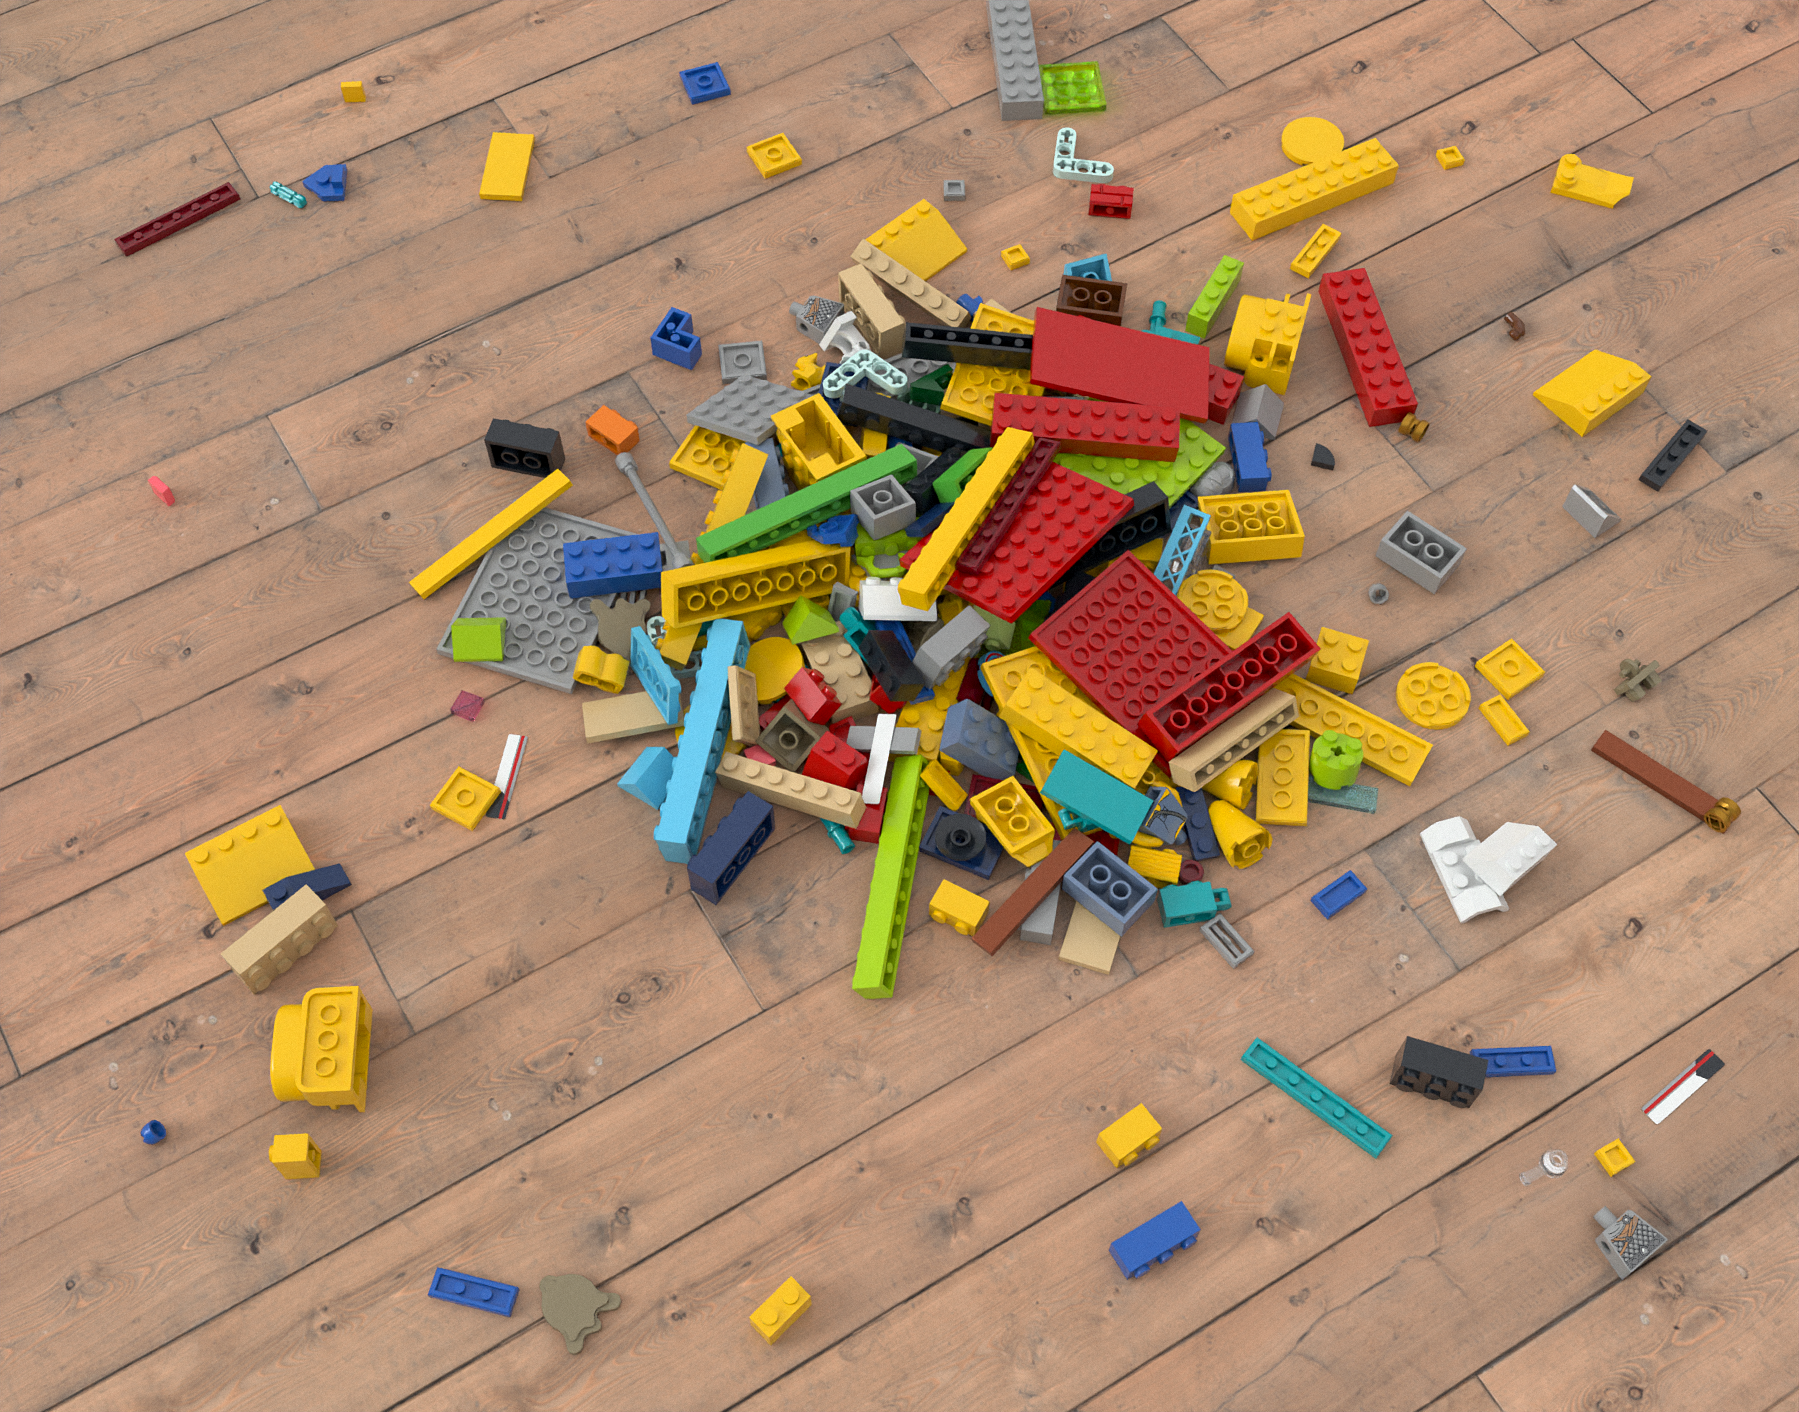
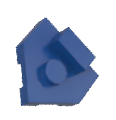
[302,164,348,201]
[806,514,859,547]

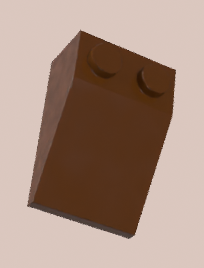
[1056,275,1127,326]

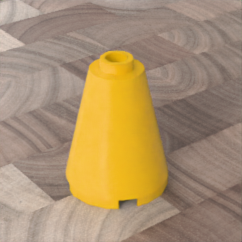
[1202,760,1258,810]
[1208,800,1273,869]

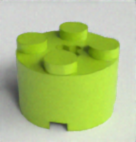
[1309,730,1363,790]

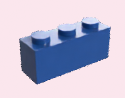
[1228,422,1272,492]
[1109,1201,1201,1279]

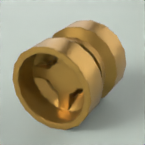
[1398,412,1430,443]
[1704,797,1741,833]

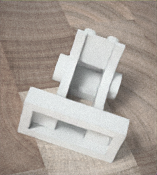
[819,311,871,364]

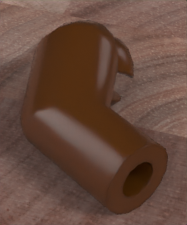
[1504,312,1525,341]

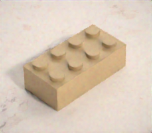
[838,263,906,360]
[798,621,879,725]
[221,884,338,995]

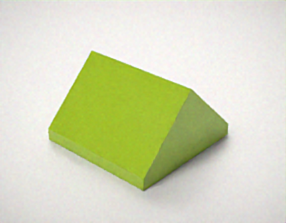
[782,595,839,645]
[451,617,506,662]

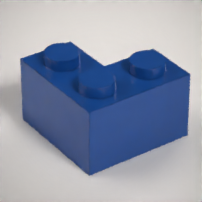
[650,307,702,370]

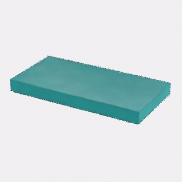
[1040,750,1153,845]

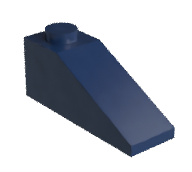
[262,863,352,911]

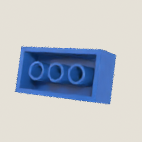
[563,532,663,599]

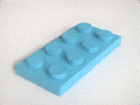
[630,626,681,725]

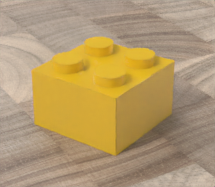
[1305,627,1369,694]

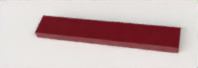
[114,182,241,257]

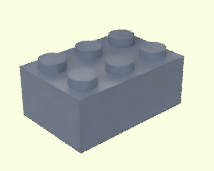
[939,699,1019,780]
[1062,841,1158,937]

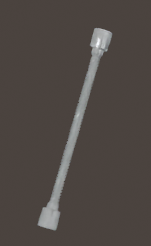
[615,452,694,569]

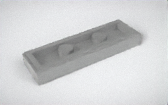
[846,726,922,755]

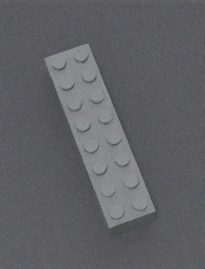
[986,0,1044,121]

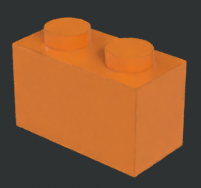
[585,405,640,456]

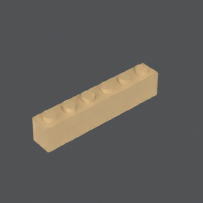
[850,239,971,328]
[1169,688,1299,792]
[715,752,866,829]

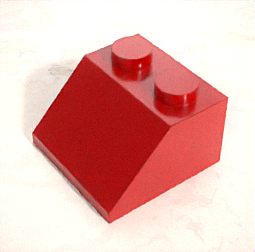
[802,731,868,790]

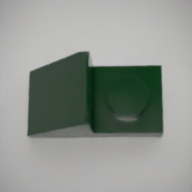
[910,364,953,406]

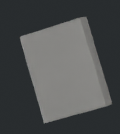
[1232,384,1284,440]
[1563,485,1622,538]

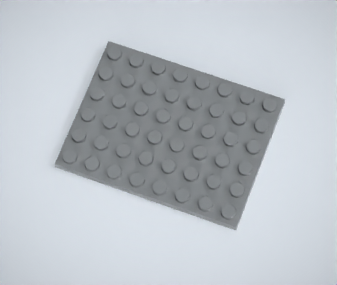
[436,499,637,694]

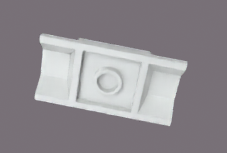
[1420,816,1509,924]

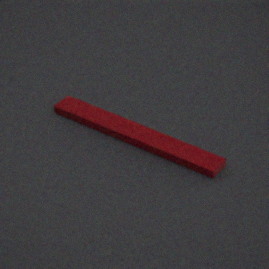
[955,437,1061,576]

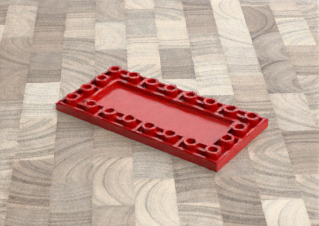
[1029,307,1210,424]

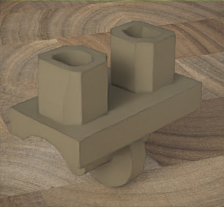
[1613,659,1662,702]

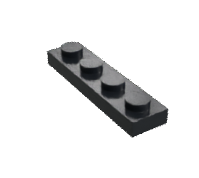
[1638,419,1707,492]

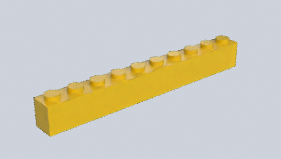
[898,427,1035,611]
[654,443,769,671]

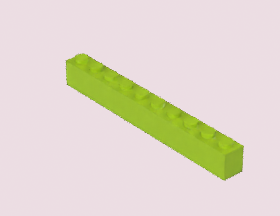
[852,754,930,999]

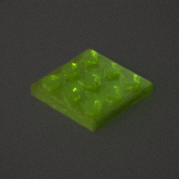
[1038,61,1106,115]

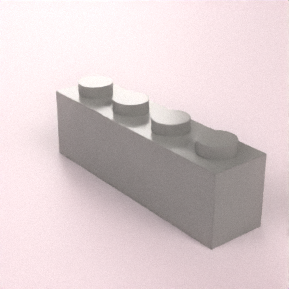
[1017,840,1061,945]

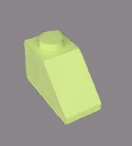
[974,605,1016,651]

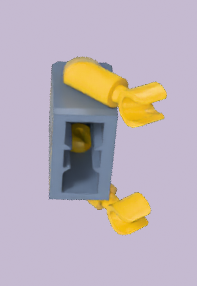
[1109,771,1187,848]

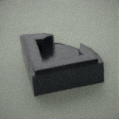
[1311,443,1335,470]

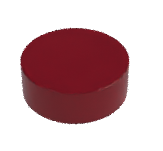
[1178,860,1204,885]

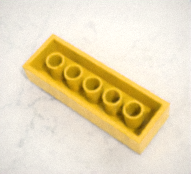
[998,667,1158,789]

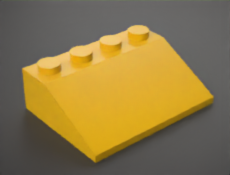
[865,199,967,282]
[1533,349,1652,437]
[1197,490,1305,565]
[185,805,315,926]

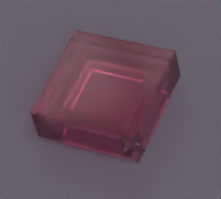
[450,690,485,722]

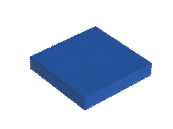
[679,62,731,105]

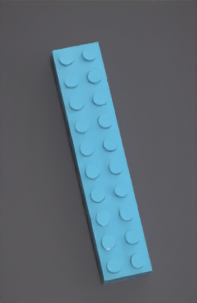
[654,619,750,864]

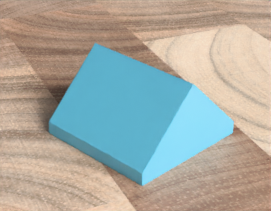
[1064,254,1112,281]
[617,747,674,810]

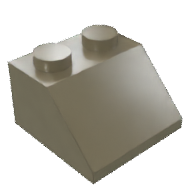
[755,699,829,772]

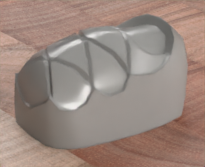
[1189,462,1235,497]

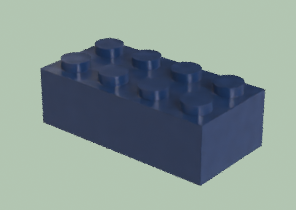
[687,791,776,905]

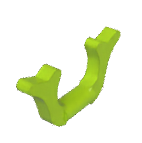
[856,553,907,578]

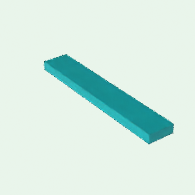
[1241,1037,1393,1159]

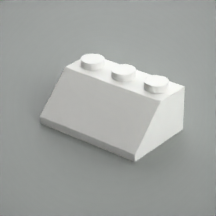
[858,577,937,621]
[1462,822,1557,896]

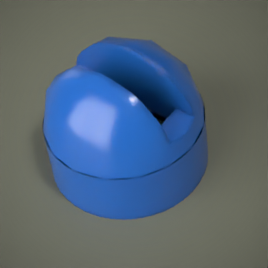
[141,1120,166,1145]

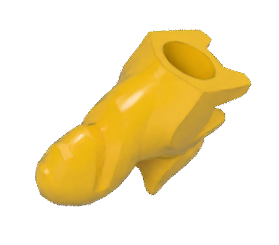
[791,353,826,391]

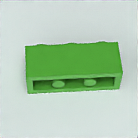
[932,447,993,503]

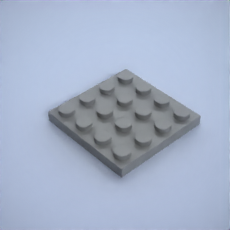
[686,375,814,445]

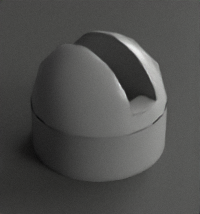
[1368,583,1389,604]

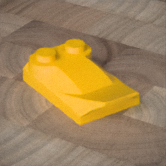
[1550,154,1634,209]
[970,776,1055,867]

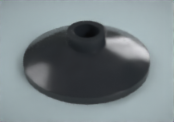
[935,813,986,861]

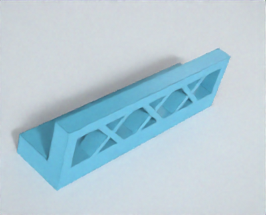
[1154,505,1211,595]

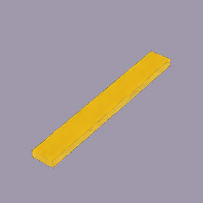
[409,469,573,600]

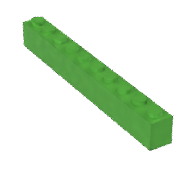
[696,444,917,563]

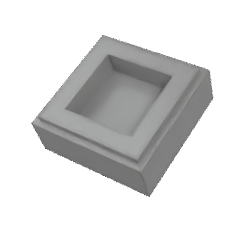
[943,180,965,201]

